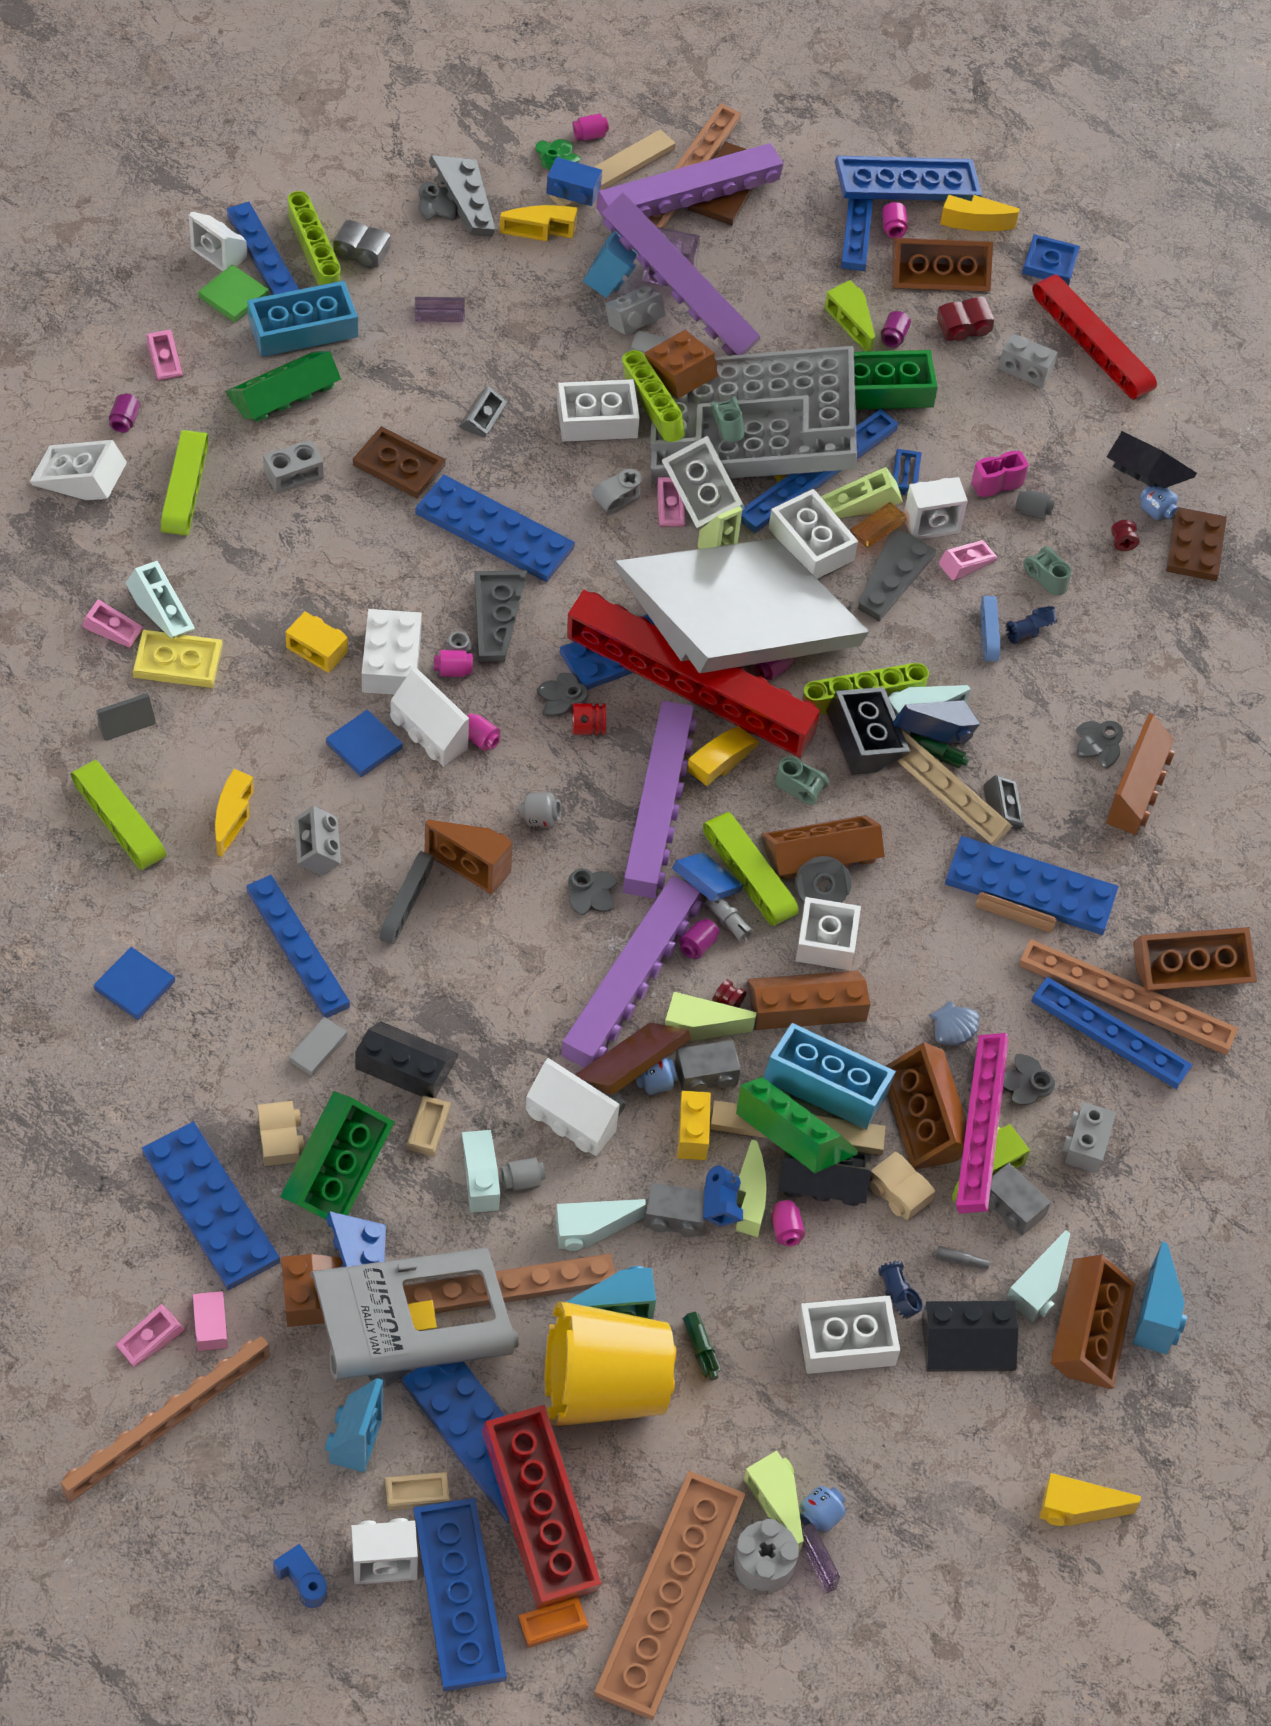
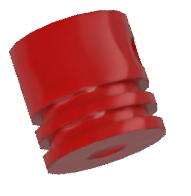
[572,703,606,736]

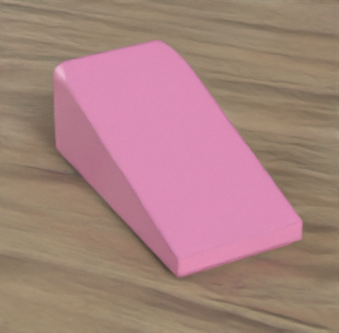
[146,329,183,381]
[656,477,685,527]
[939,540,998,580]
[82,599,144,648]
[193,1291,228,1351]
[115,1304,185,1367]

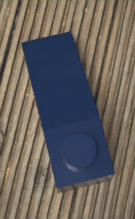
[892,700,980,744]

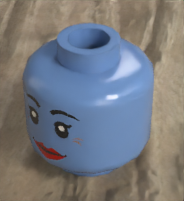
[1140,484,1178,521]
[636,1057,678,1095]
[800,1486,846,1533]

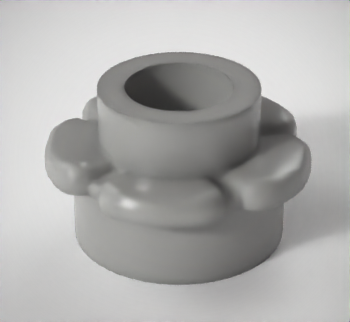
[446,631,472,652]

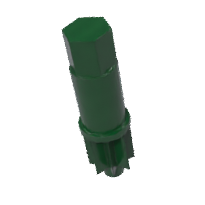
[910,732,969,769]
[683,1311,722,1381]

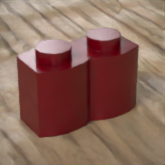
[937,297,995,341]

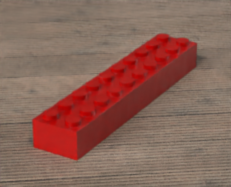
[567,589,820,758]

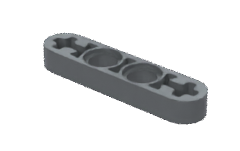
[379,851,434,944]

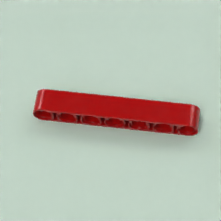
[1032,274,1157,400]

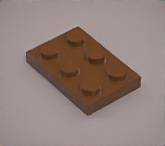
[353,426,445,499]
[1166,507,1227,582]

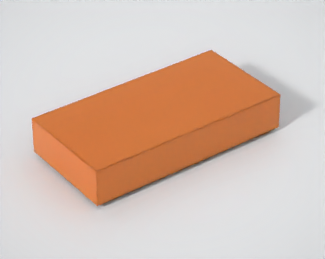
[518,1597,588,1648]

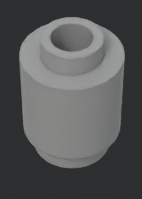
[501,1157,546,1191]

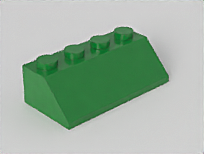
[854,350,938,410]
[225,351,342,422]
[736,1077,858,1173]
[280,1091,395,1220]

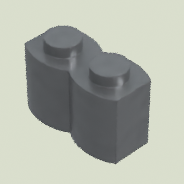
[333,220,391,267]

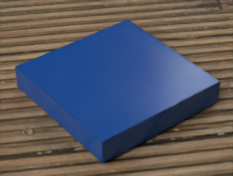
[1022,234,1080,286]
[326,709,403,777]
[672,852,744,901]
[94,947,175,1020]

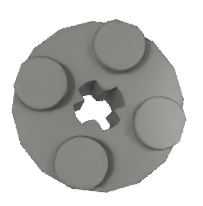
[734,1518,799,1593]

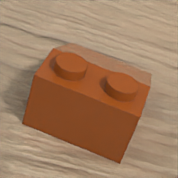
[424,819,513,895]
[281,1254,343,1327]

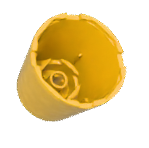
[544,1302,676,1426]

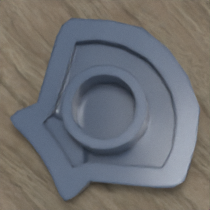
[929,1001,979,1046]

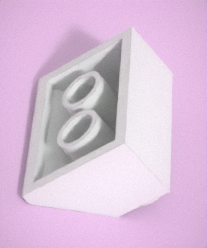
[390,667,469,767]
[526,1058,619,1156]

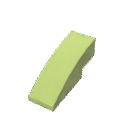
[736,1140,767,1237]

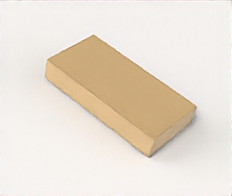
[406,1096,451,1157]
[385,1472,450,1511]

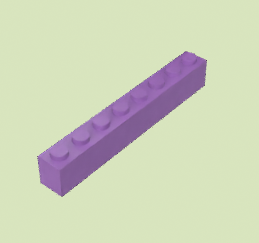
[596,143,784,220]
[602,192,760,356]
[623,701,697,899]
[561,875,703,1068]

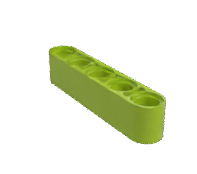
[287,191,341,286]
[622,350,685,442]
[161,430,209,536]
[802,663,929,715]
[70,759,167,870]
[702,812,799,926]

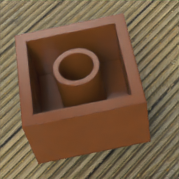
[645,330,718,399]

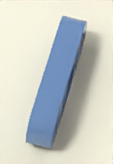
[980,596,1000,662]

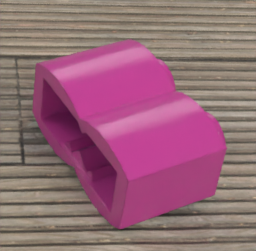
[971,451,1029,497]

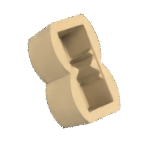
[257,1101,304,1166]
[869,1152,935,1221]

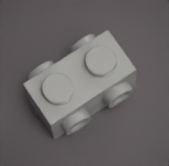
[605,285,666,334]
[998,333,1058,388]
[294,806,341,875]
[1062,1102,1116,1174]

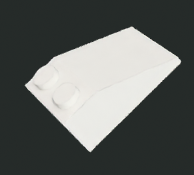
[30,440,127,500]

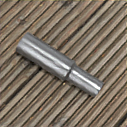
[936,1246,990,1270]

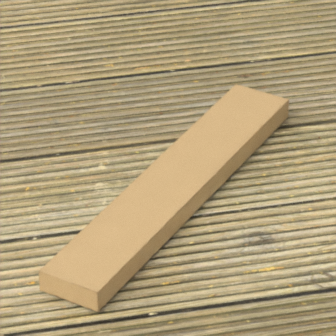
[550,129,676,207]
[898,729,1013,846]
[710,1100,886,1155]

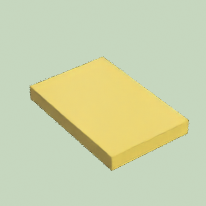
[133,630,223,688]

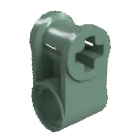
[711,396,745,442]
[1023,546,1072,595]
[775,756,829,805]

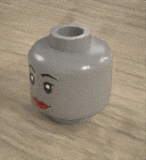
[519,792,561,828]

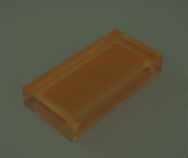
[850,502,907,548]

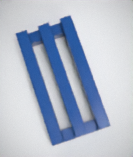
[893,449,922,495]

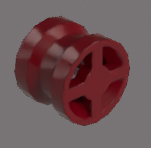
[1111,520,1140,551]
[712,979,747,1008]

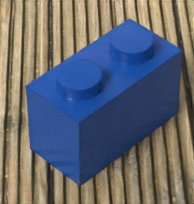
[546,157,602,206]

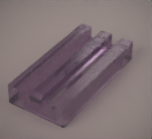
[415,297,465,322]
[802,1523,840,1593]

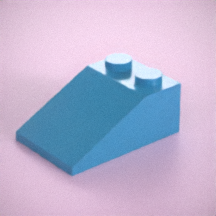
[583,231,637,298]
[1132,1241,1187,1355]
[566,1266,656,1319]
[325,1378,383,1473]

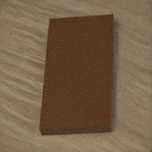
[688,142,753,226]
[575,1022,691,1095]

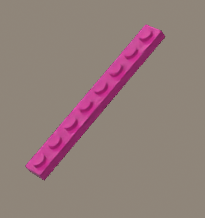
[956,1033,1009,1213]

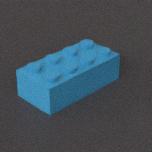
[247,281,358,357]
[763,1023,896,1130]

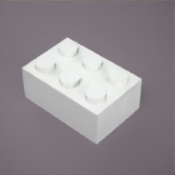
[557,379,639,442]
[662,436,745,531]
[768,489,858,579]
[362,609,422,695]
[798,1296,900,1374]

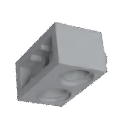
[263,440,324,494]

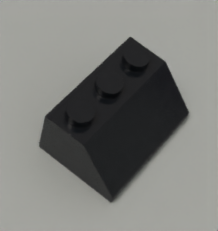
[1106,431,1197,489]
[826,687,910,775]
[355,1021,458,1098]
[779,1150,871,1206]
[922,1301,1018,1372]

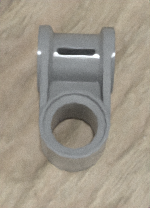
[592,469,642,514]

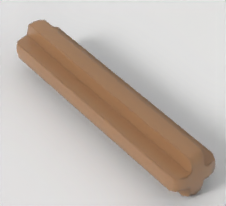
[975,892,1056,933]

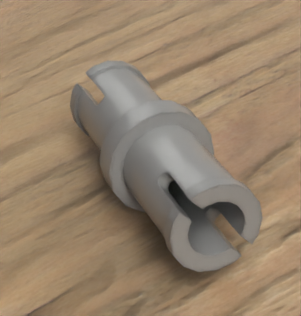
[705,898,754,943]

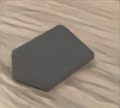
[459,386,508,438]
[96,693,155,740]
[984,775,1024,829]

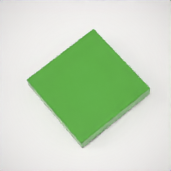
[198,264,269,322]

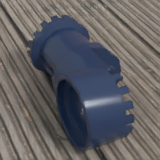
[1005,606,1057,644]
[878,1260,923,1319]

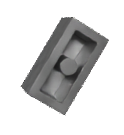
[675,1040,741,1092]
[988,1163,1051,1236]
[644,1183,705,1237]

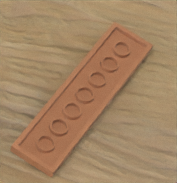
[594,1471,746,1721]

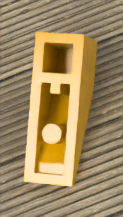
[1039,1473,1141,1526]

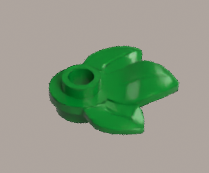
[535,139,581,170]

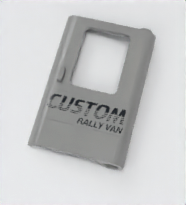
[310,1248,519,1380]

